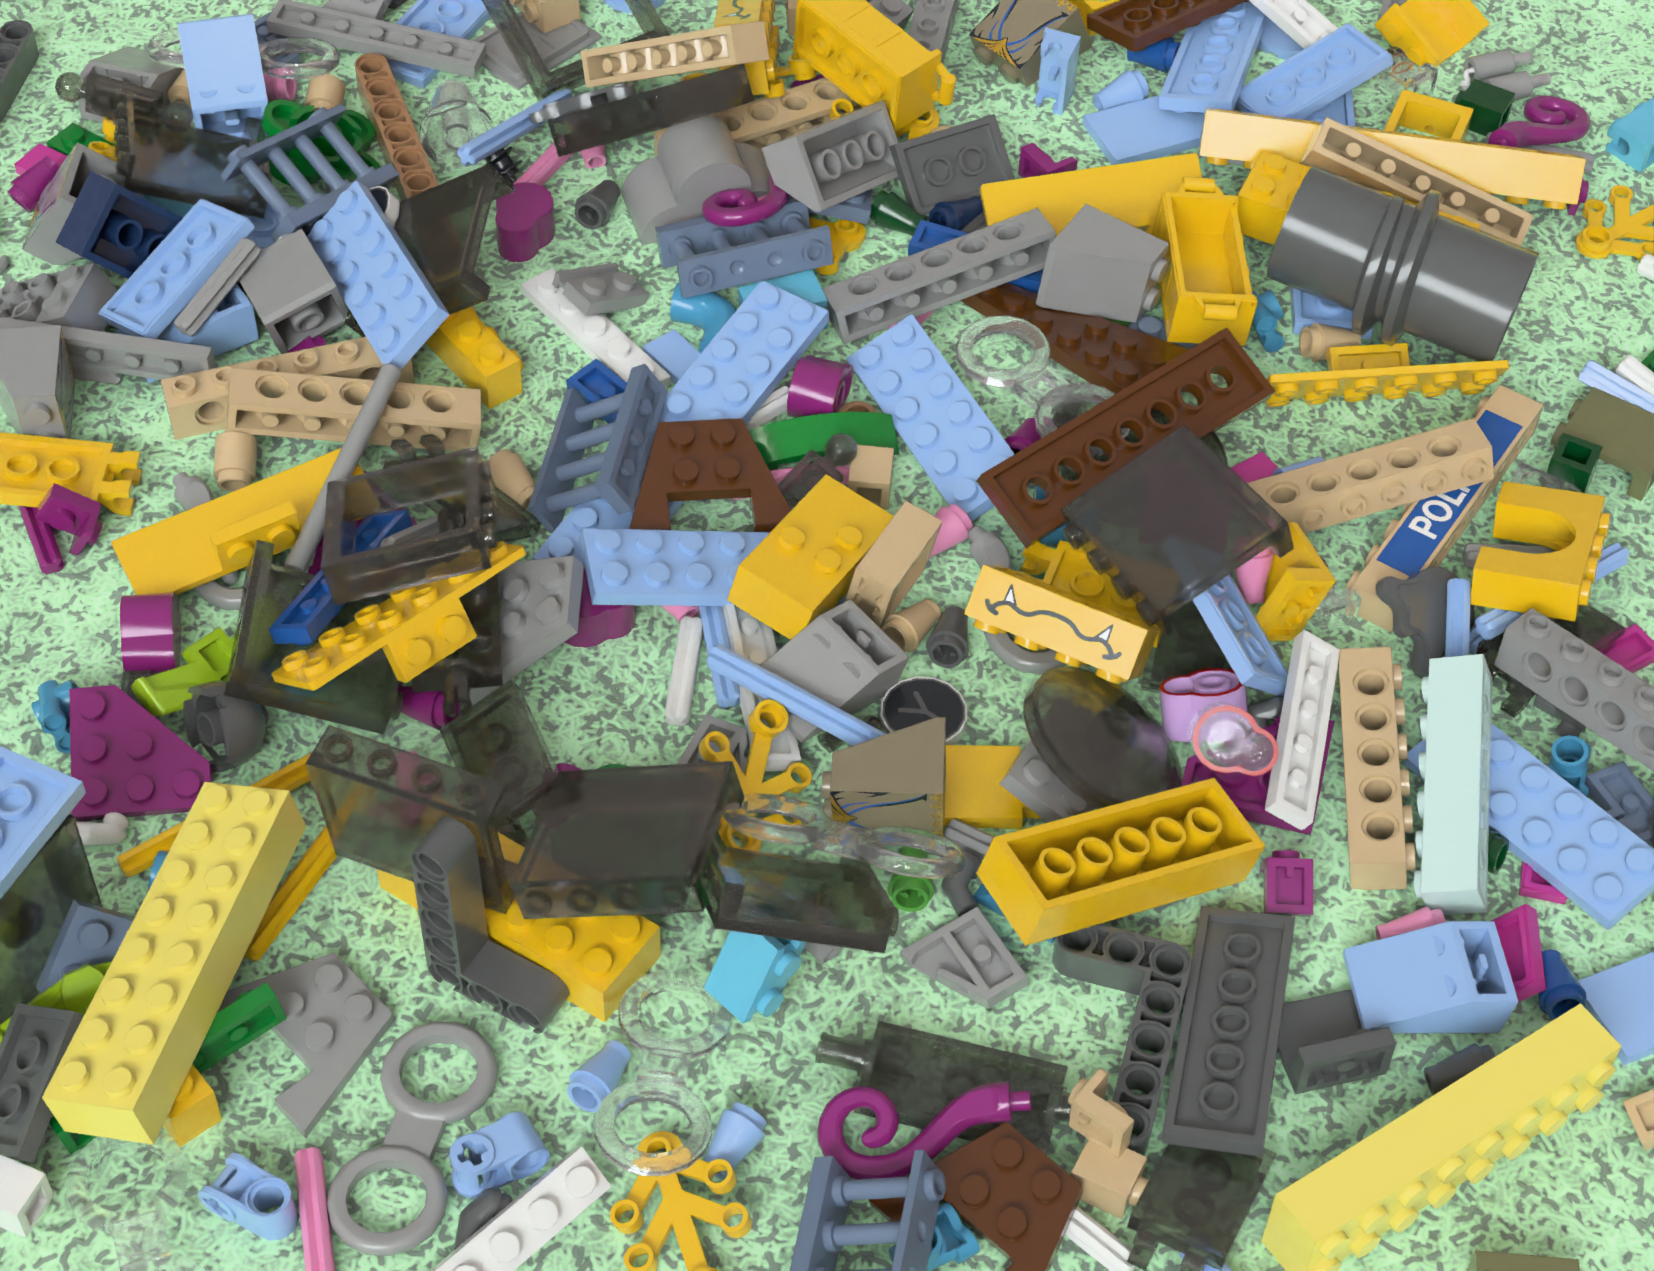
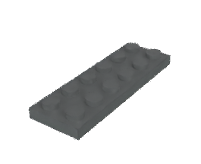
[1162,906,1295,1157]

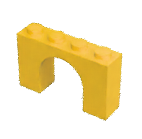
[1470,481,1611,622]

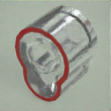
[1188,701,1279,776]

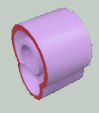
[1159,668,1249,743]

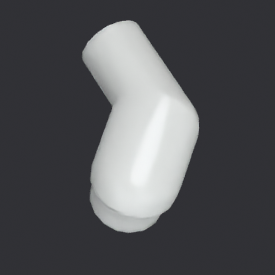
[55,812,129,846]

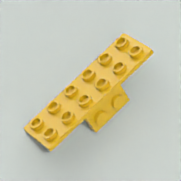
[979,153,1202,237]
[1266,343,1509,407]
[111,448,381,595]
[271,538,526,691]

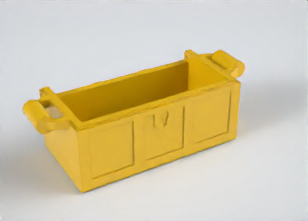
[793,0,956,132]
[1152,177,1258,346]

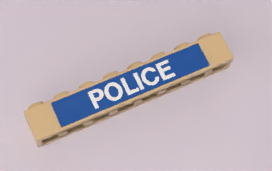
[1345,385,1544,633]

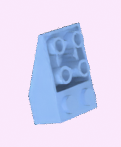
[177,13,268,145]
[115,283,259,384]
[1342,921,1519,1033]

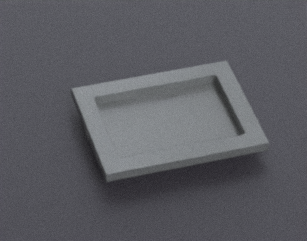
[473,11,602,90]

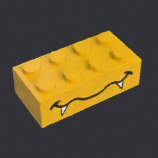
[714,0,781,99]
[964,565,1160,684]

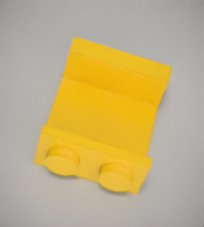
[1374,0,1490,77]

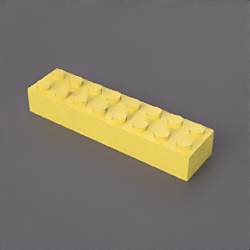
[42,782,306,1145]
[1261,1003,1622,1271]

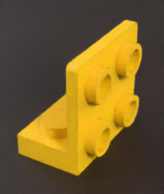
[1255,522,1336,641]

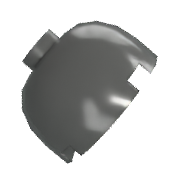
[183,680,268,773]

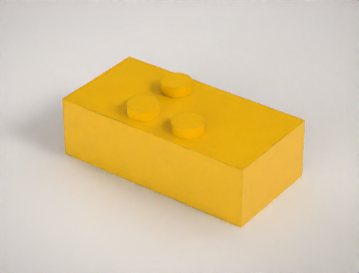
[727,474,894,640]

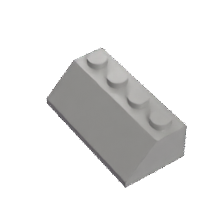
[762,100,899,213]

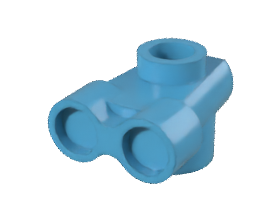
[1250,289,1284,353]
[31,679,79,753]
[1548,735,1592,797]
[889,1202,980,1271]

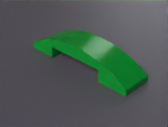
[748,412,899,470]

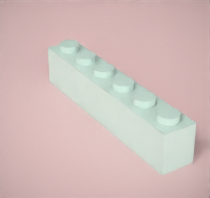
[1414,654,1492,915]

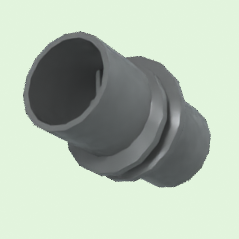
[1267,166,1539,362]

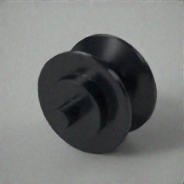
[482,146,523,184]

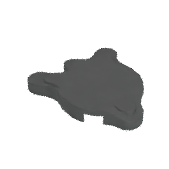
[529,81,636,124]
[1376,567,1475,678]

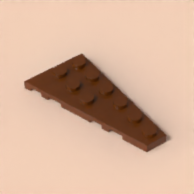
[960,283,1189,396]

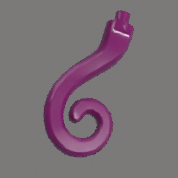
[1488,96,1591,148]
[702,173,790,227]
[817,1081,1031,1180]

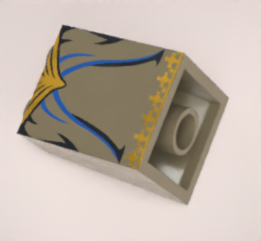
[969,0,1092,87]
[822,717,946,846]

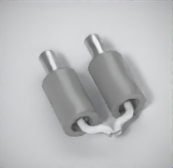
[1461,49,1551,101]

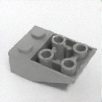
[74,46,185,133]
[0,263,118,332]
[753,599,909,743]

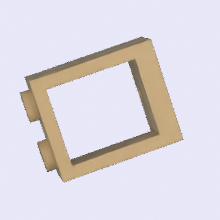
[845,501,942,629]

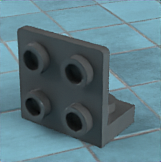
[1277,990,1396,1095]

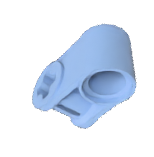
[449,1111,550,1198]
[198,1153,299,1241]

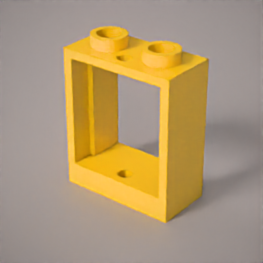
[1384,89,1474,141]

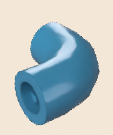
[670,282,736,353]

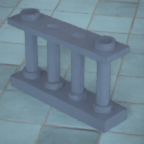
[220,104,400,243]
[655,197,834,298]
[528,364,668,533]
[790,1149,946,1271]

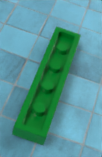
[49,982,287,1154]

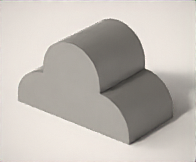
[622,114,770,245]

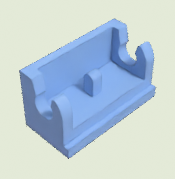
[1035,27,1081,116]

